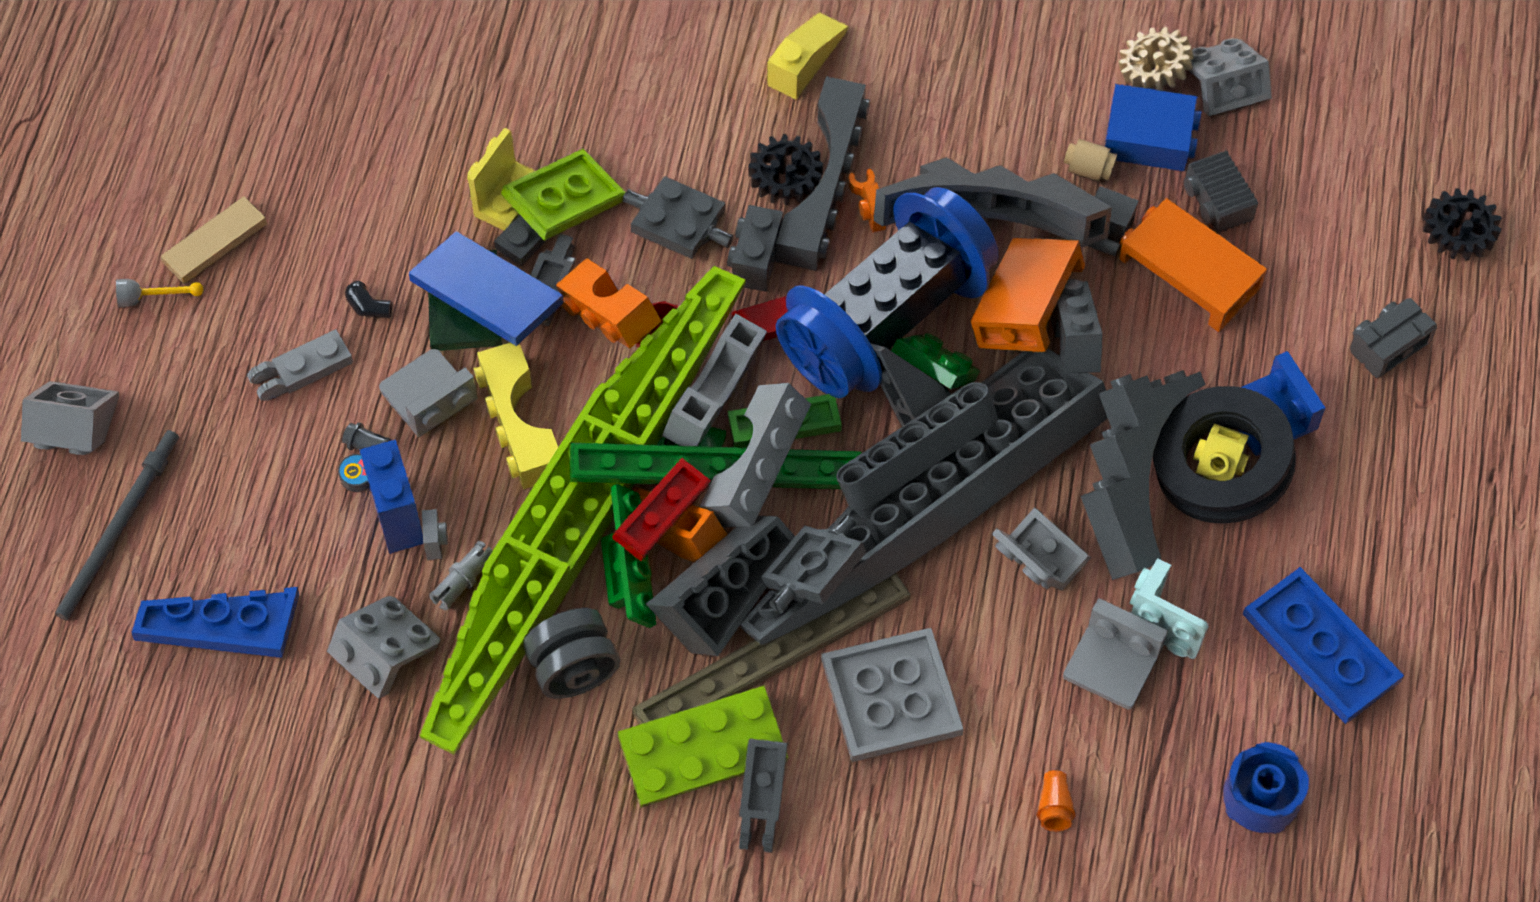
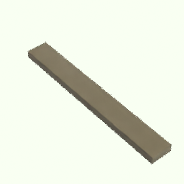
[632,573,911,724]

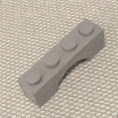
[662,314,767,446]
[699,383,811,527]

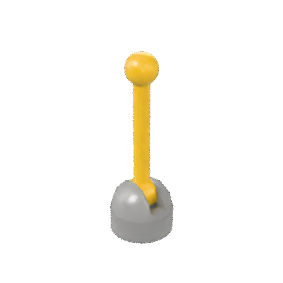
[116,279,204,308]

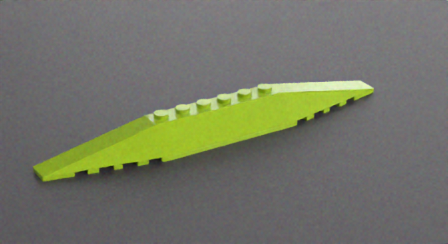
[420,266,746,755]

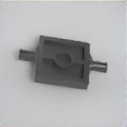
[623,176,734,259]
[761,514,867,613]

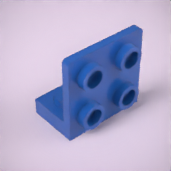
[1238,351,1326,456]

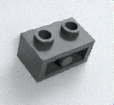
[727,205,783,292]

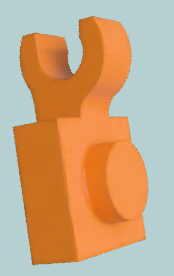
[848,169,886,233]

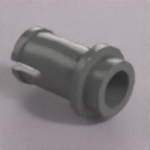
[342,422,391,450]

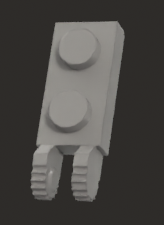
[247,329,353,401]

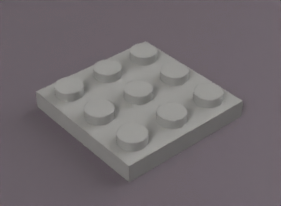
[821,628,964,762]

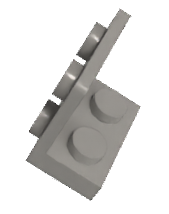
[1188,38,1272,116]
[1063,598,1168,710]

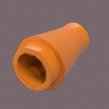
[1036,770,1076,831]

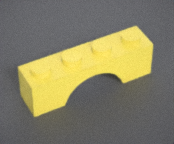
[474,343,558,490]

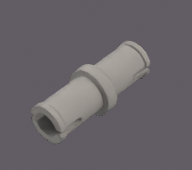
[429,541,493,610]

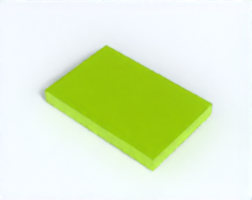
[501,149,625,240]

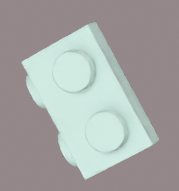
[1129,558,1208,659]

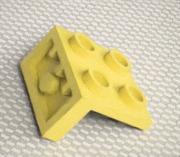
[467,128,535,230]

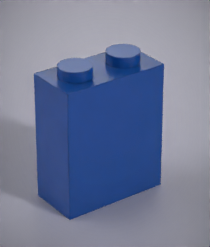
[1105,84,1201,171]
[360,439,423,554]

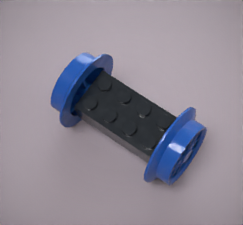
[776,187,999,398]

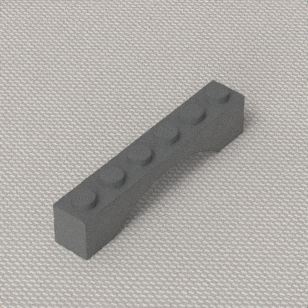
[776,76,870,271]

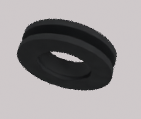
[1153,386,1296,524]

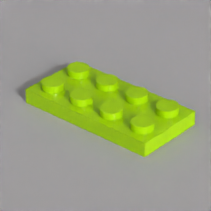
[617,686,789,807]

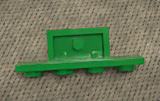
[601,484,657,628]

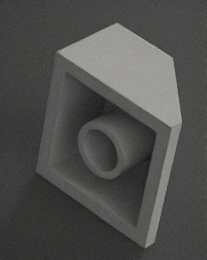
[21,381,119,455]

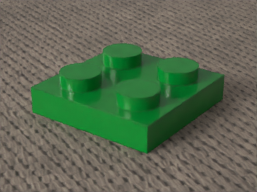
[891,333,981,389]

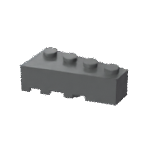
[646,515,795,656]

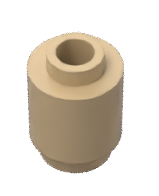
[1064,139,1117,181]

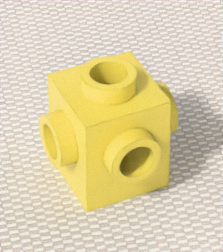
[1193,423,1249,481]

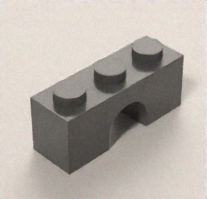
[1051,279,1103,374]

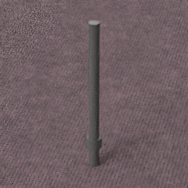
[55,430,180,621]

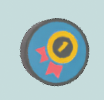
[338,454,369,492]

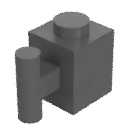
[1088,186,1139,257]

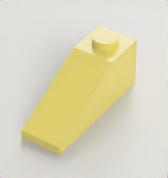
[768,12,848,100]

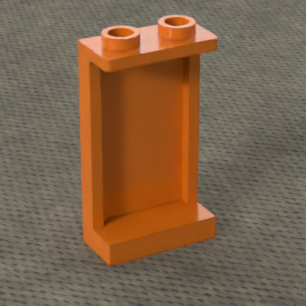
[1119,198,1267,332]
[971,238,1085,352]

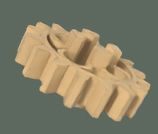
[1118,27,1194,91]

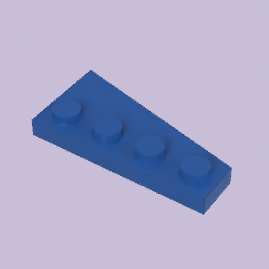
[132,587,299,658]

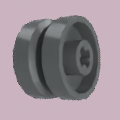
[523,608,621,699]

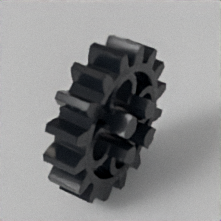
[748,134,823,205]
[1423,188,1502,261]

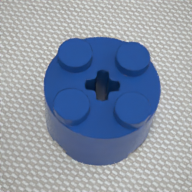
[1223,742,1309,833]

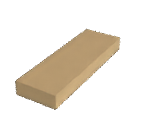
[160,196,267,284]

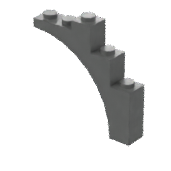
[874,157,1112,248]
[1081,370,1205,580]

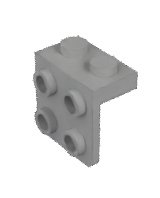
[379,349,478,438]
[992,507,1092,591]
[327,596,440,699]

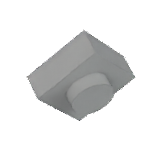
[422,509,448,560]

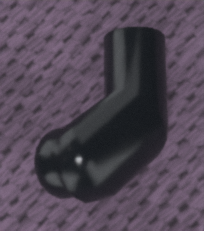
[345,281,392,318]

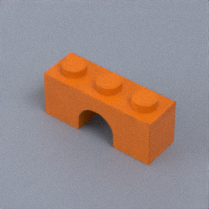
[556,258,661,349]

